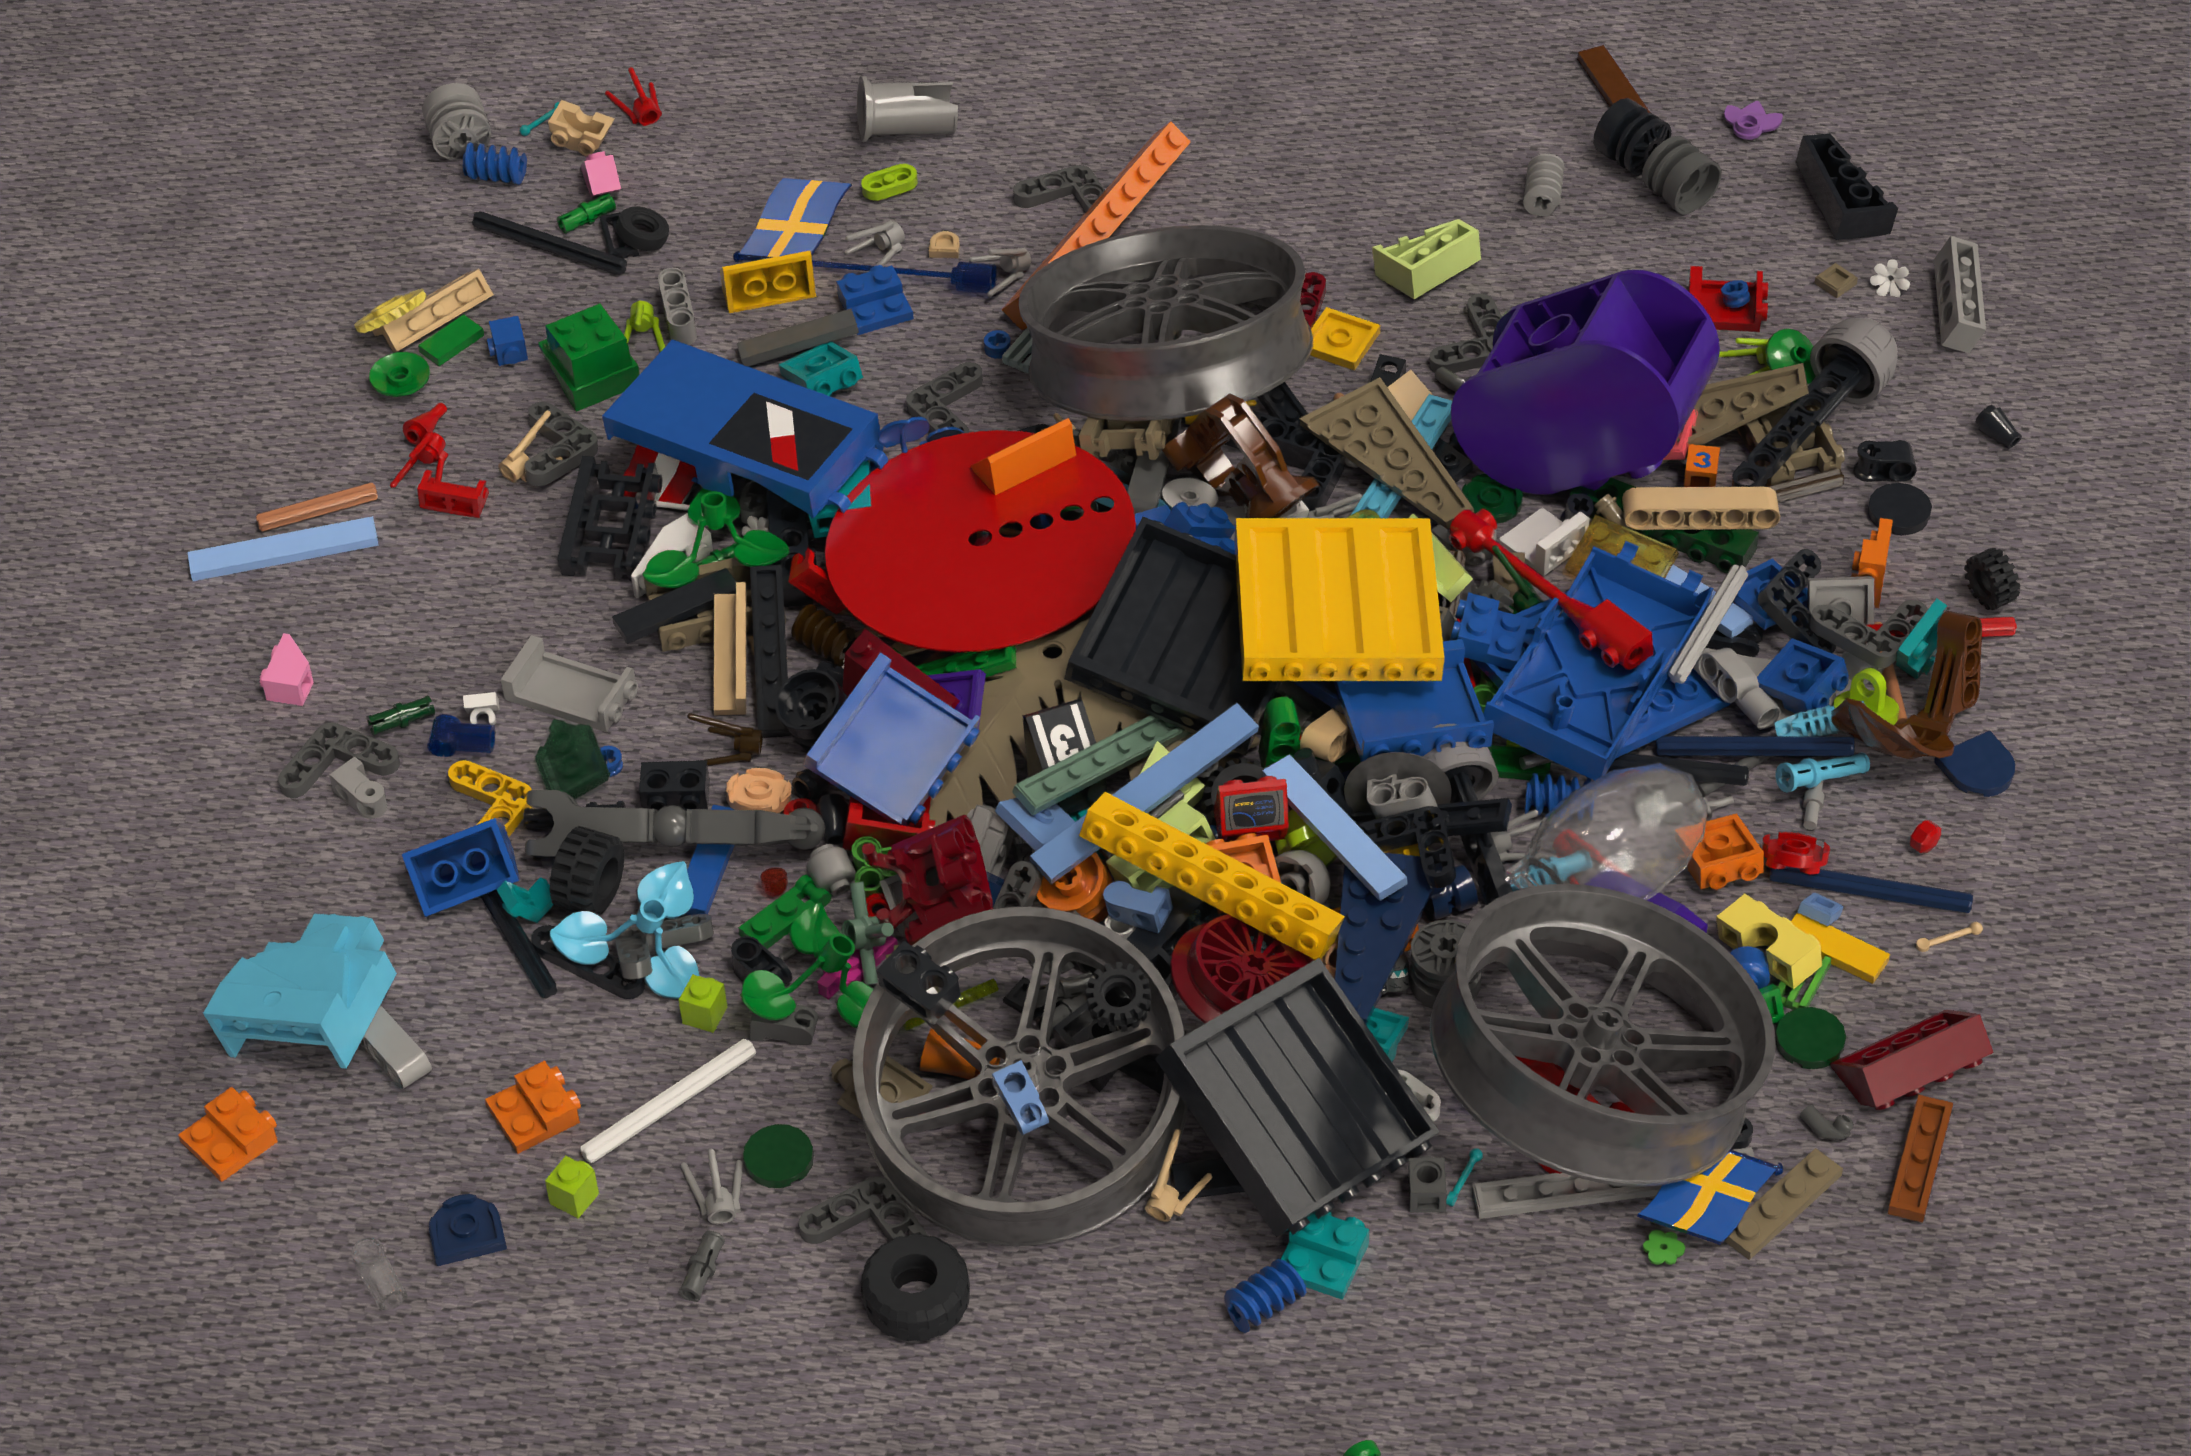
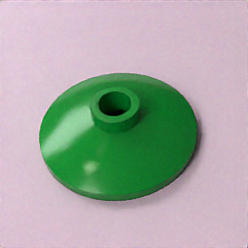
[1765,329,1815,384]
[369,352,430,397]

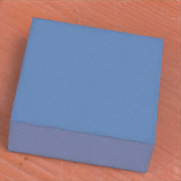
[1798,893,1843,926]

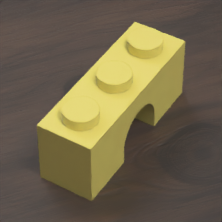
[1716,894,1822,989]

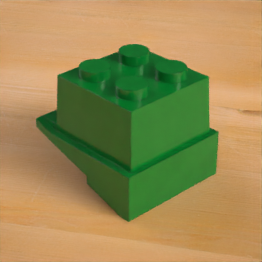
[538,303,640,412]

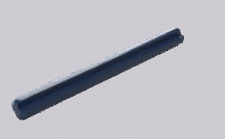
[1656,736,1855,756]
[1770,866,1973,913]

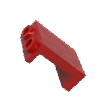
[1688,266,1768,332]

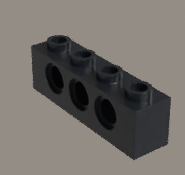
[766,488,817,607]

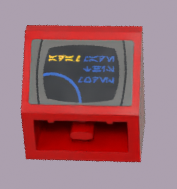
[1214,776,1289,842]

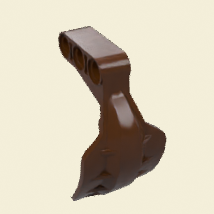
[1831,611,1982,759]

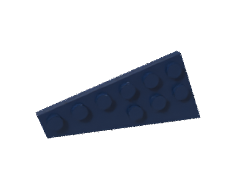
[1335,853,1442,1025]

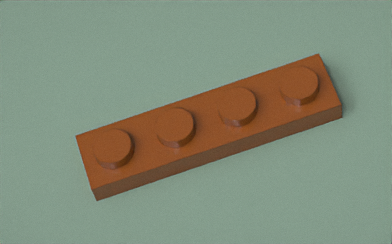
[1888,1094,1953,1223]

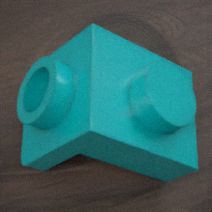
[497,877,554,923]

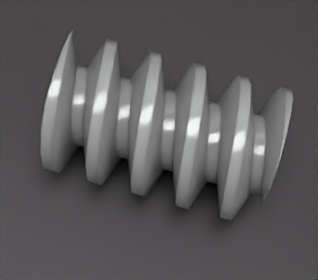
[1523,153,1565,217]

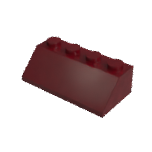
[1830,1010,1994,1110]

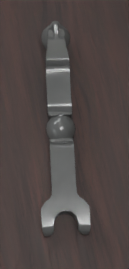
[525,790,825,858]

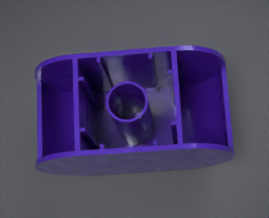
[1451,270,1720,495]

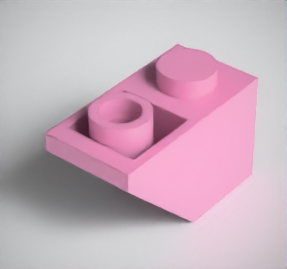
[580,151,621,197]
[260,633,314,706]

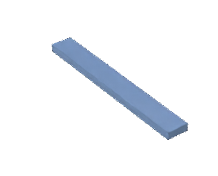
[1030,703,1259,884]

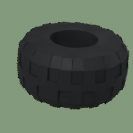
[861,1234,970,1341]

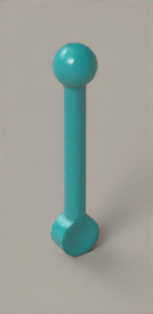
[519,102,560,136]
[1446,1148,1483,1207]

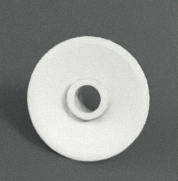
[1162,478,1218,508]

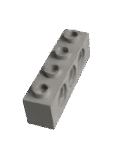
[1934,236,1986,353]

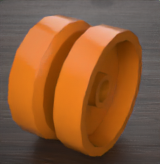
[1036,852,1115,923]

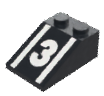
[1022,699,1107,814]

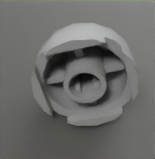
[1275,850,1331,905]

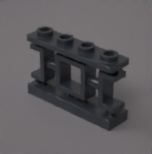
[557,456,663,581]

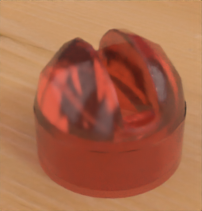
[760,867,788,897]

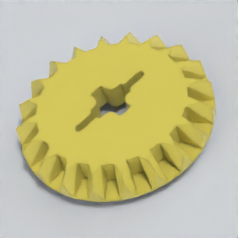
[354,289,426,333]

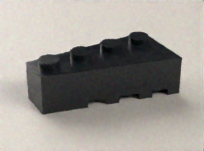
[1795,133,1898,240]
[1053,945,1178,1092]

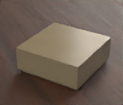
[1814,263,1858,298]

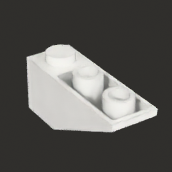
[631,513,713,598]

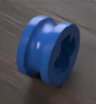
[1721,280,1751,308]
[984,330,1011,359]
[592,746,623,777]

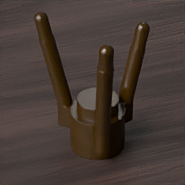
[687,713,763,766]

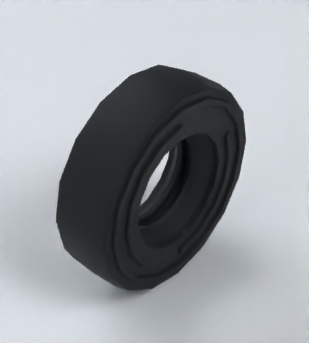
[616,206,669,251]

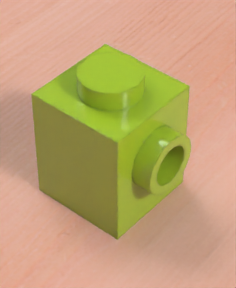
[678,974,728,1033]
[545,1156,599,1219]

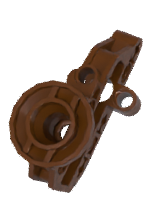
[1161,393,1319,518]

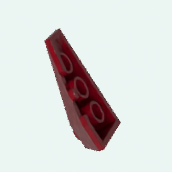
[843,629,960,708]

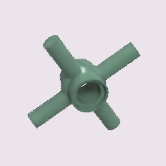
[838,882,894,984]

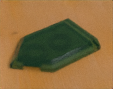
[535,719,610,799]

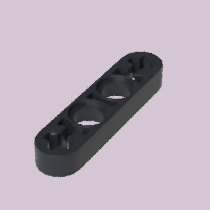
[531,925,645,999]

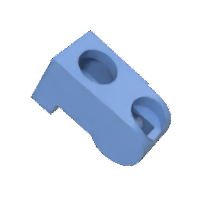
[1103,881,1173,933]
[992,1060,1049,1135]

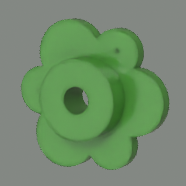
[1643,1230,1685,1265]

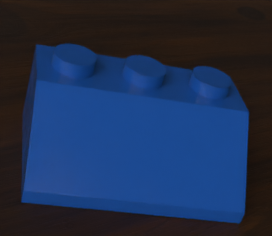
[402,818,520,917]

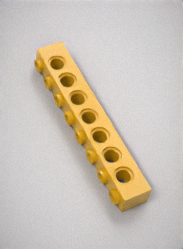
[1079,792,1345,960]

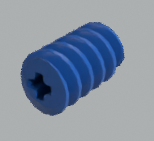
[463,142,527,184]
[1525,773,1594,820]
[1224,1259,1306,1333]

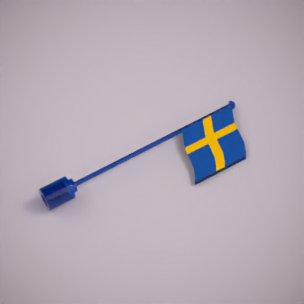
[733,178,997,294]
[1637,1149,1784,1245]

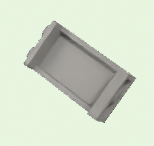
[501,635,638,732]

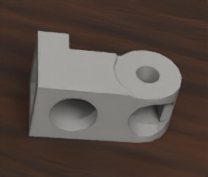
[329,756,388,819]

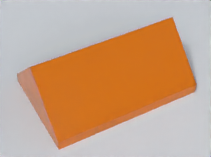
[971,418,1076,495]

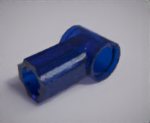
[427,714,496,757]

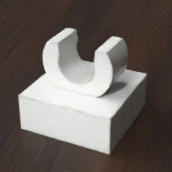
[463,692,500,727]

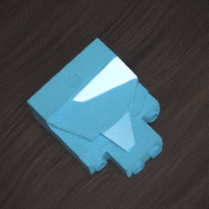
[203,914,397,1069]

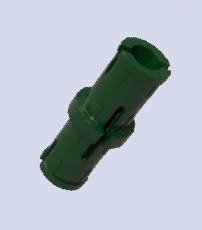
[367,695,435,736]

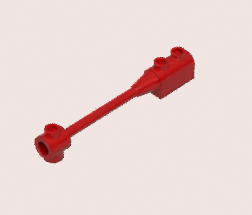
[1449,509,1653,670]

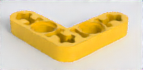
[448,760,533,837]

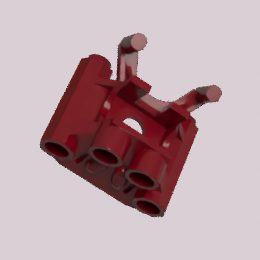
[862,815,993,946]

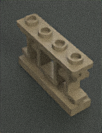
[1736,400,1845,486]
[1078,417,1179,460]
[643,557,786,652]

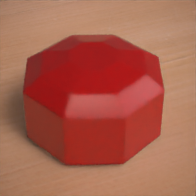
[1909,820,1942,854]

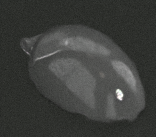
[1504,763,1708,900]

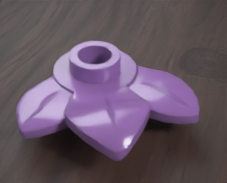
[1724,101,1783,140]

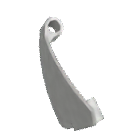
[1693,642,1885,729]

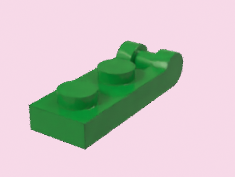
[738,875,832,949]

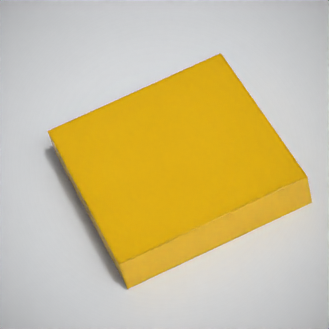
[1310,307,1381,371]

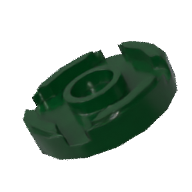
[1462,474,1523,524]
[1775,1007,1846,1069]
[743,1124,814,1188]

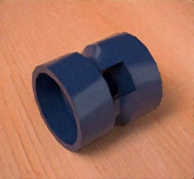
[1423,865,1478,921]

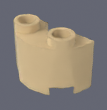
[548,100,615,156]

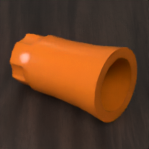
[920,1028,1001,1080]

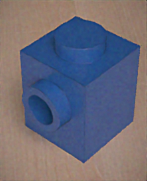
[487,316,528,366]

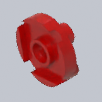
[1761,832,1830,874]

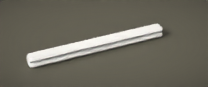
[580,1039,756,1163]

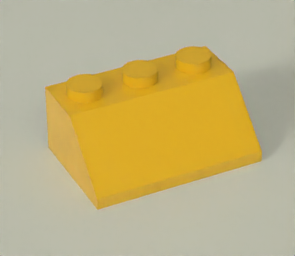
[720,251,816,313]

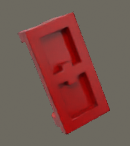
[417,470,489,518]
[788,548,845,615]

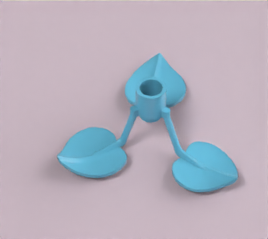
[550,861,699,999]

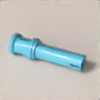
[1776,752,1870,793]

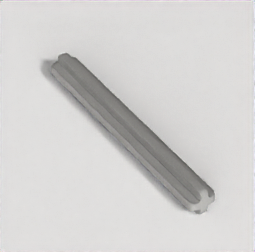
[1668,565,1748,684]

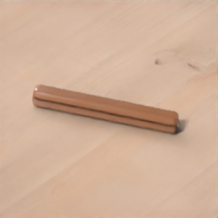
[256,482,378,532]

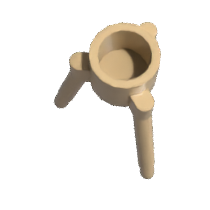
[498,410,563,483]
[1145,1129,1212,1222]

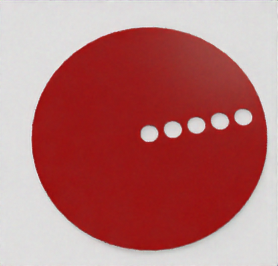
[825,430,1136,652]

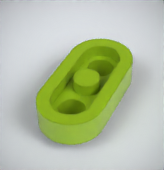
[861,164,918,201]

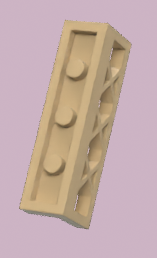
[372,269,494,352]
[714,582,746,715]

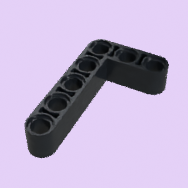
[1224,410,1346,511]

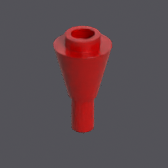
[403,403,447,444]

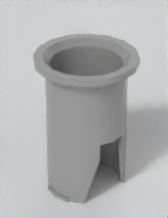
[857,76,958,142]

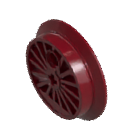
[1170,914,1313,1023]

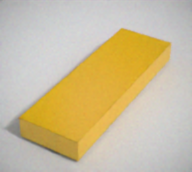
[1791,912,1890,984]

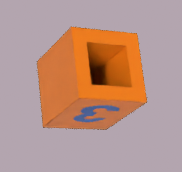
[1684,444,1720,487]

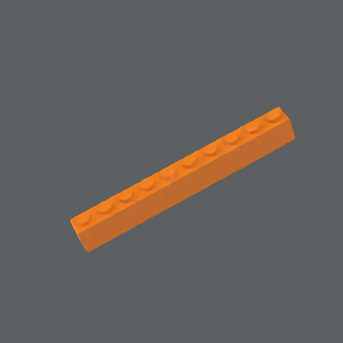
[1002,121,1191,330]

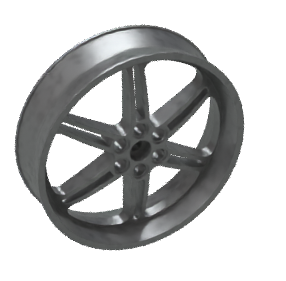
[1019,225,1313,421]
[1430,884,1776,1187]
[853,907,1188,1246]

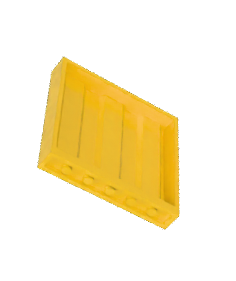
[1234,518,1444,681]

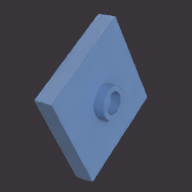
[995,798,1075,851]

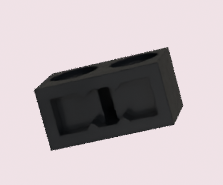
[639,760,710,811]
[876,941,961,1025]

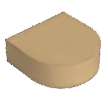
[929,231,960,258]

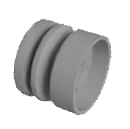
[422,83,492,160]

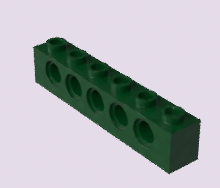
[1570,478,1759,573]

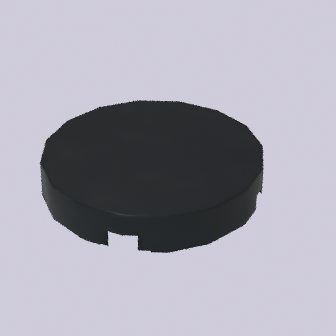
[1868,483,1932,536]

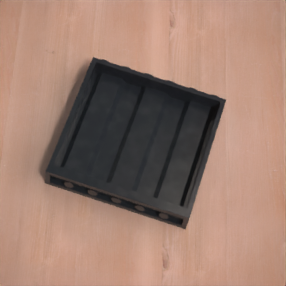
[1064,517,1281,755]
[1155,958,1440,1237]

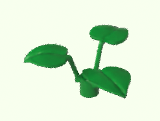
[642,488,790,588]
[740,903,874,1028]

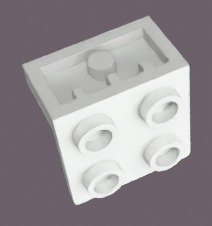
[1500,508,1590,576]

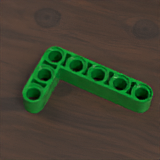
[1258,697,1361,772]

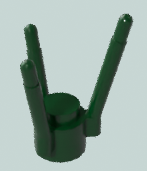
[1492,545,1544,614]

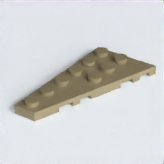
[1661,363,1809,464]
[1299,377,1474,529]

